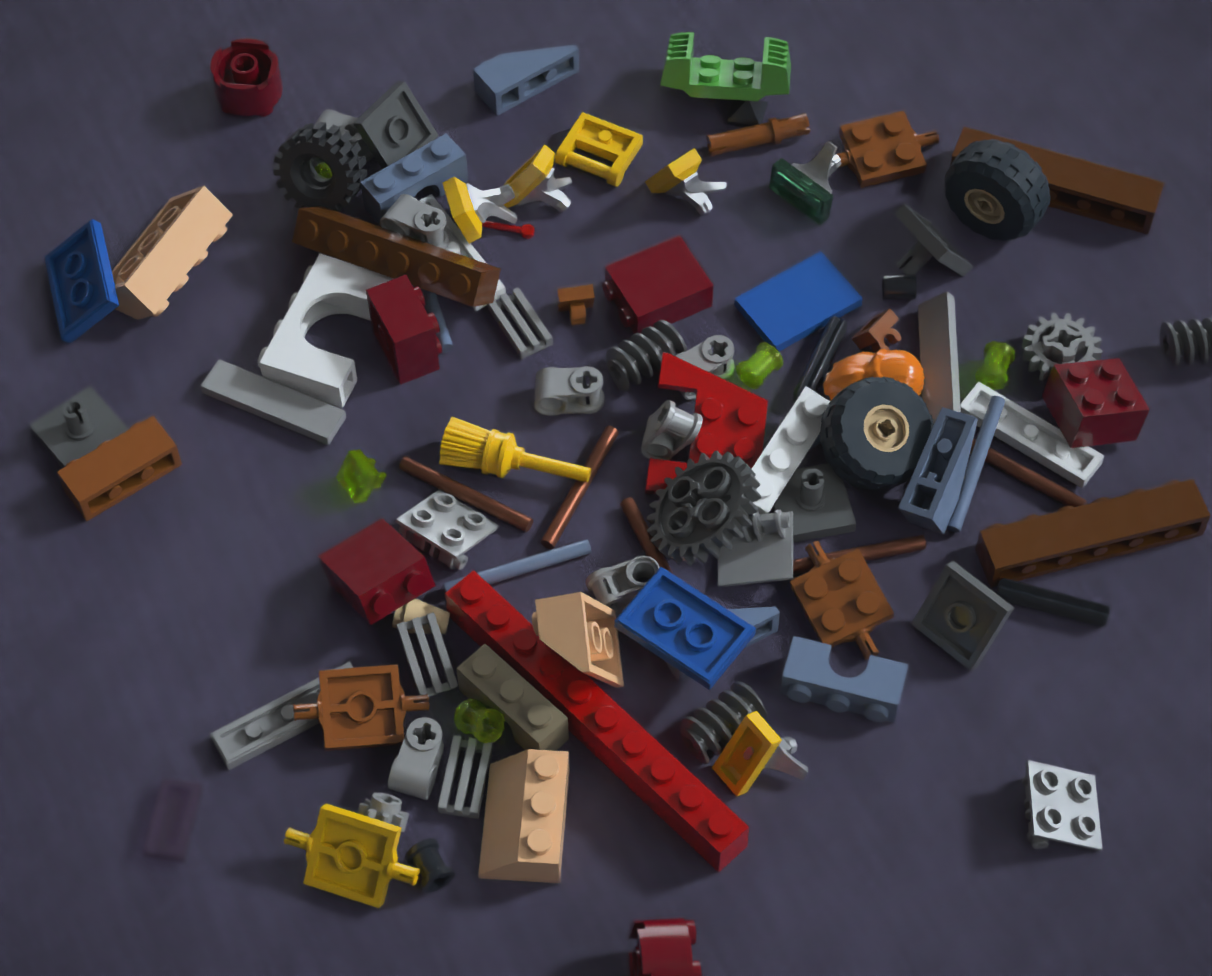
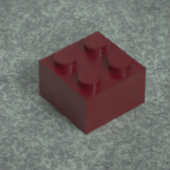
[366,275,443,385]
[1042,358,1150,448]

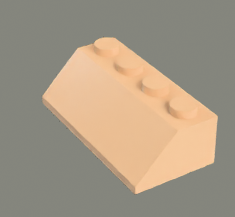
[112,185,233,320]

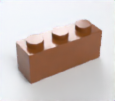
[57,415,182,522]

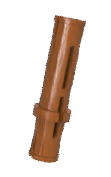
[706,113,810,157]

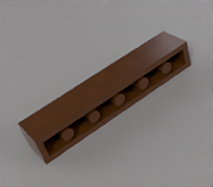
[950,126,1165,235]
[292,206,501,307]
[975,478,1211,588]

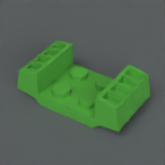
[660,32,791,101]

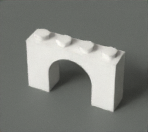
[258,254,393,409]

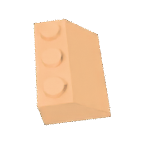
[532,592,624,688]
[478,749,569,883]

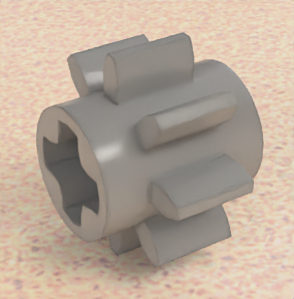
[357,793,409,832]

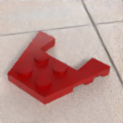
[645,352,768,494]

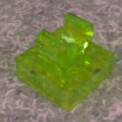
[336,449,387,503]

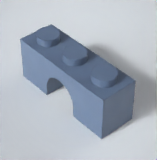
[360,133,468,227]
[780,636,909,723]

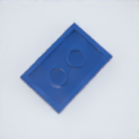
[44,219,119,344]
[734,251,863,354]
[614,567,756,690]

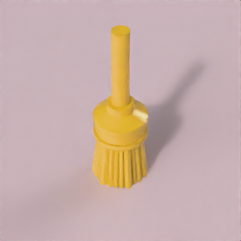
[439,417,591,483]

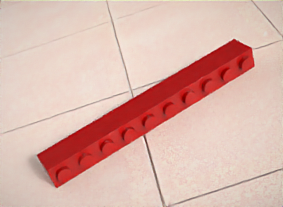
[445,570,749,872]

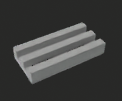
[487,287,553,359]
[396,612,458,697]
[438,735,493,819]

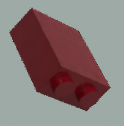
[602,235,714,334]
[318,518,436,625]

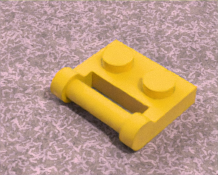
[555,112,643,187]

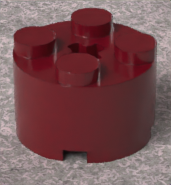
[210,38,283,117]
[628,918,702,976]

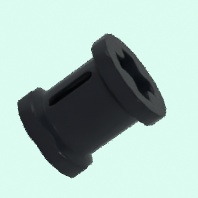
[405,838,456,893]

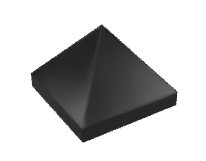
[727,100,768,127]

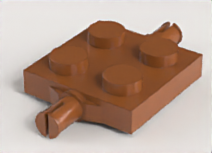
[837,110,939,188]
[790,541,894,660]
[293,664,429,751]

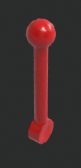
[482,220,535,239]

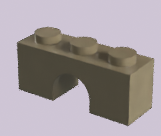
[456,644,569,751]

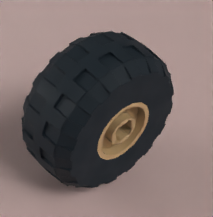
[944,139,1051,241]
[819,377,934,491]

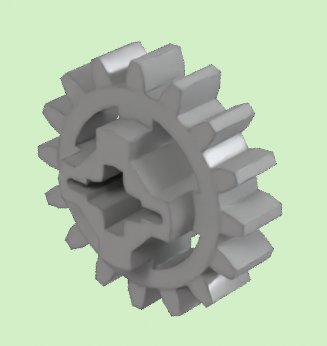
[1022,312,1102,381]

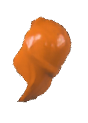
[822,348,925,401]

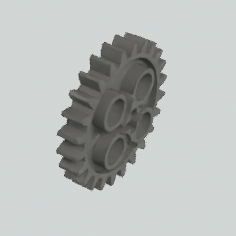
[646,451,761,566]

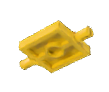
[284,803,420,908]

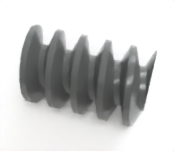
[1159,317,1212,367]
[606,320,687,392]
[680,681,768,765]

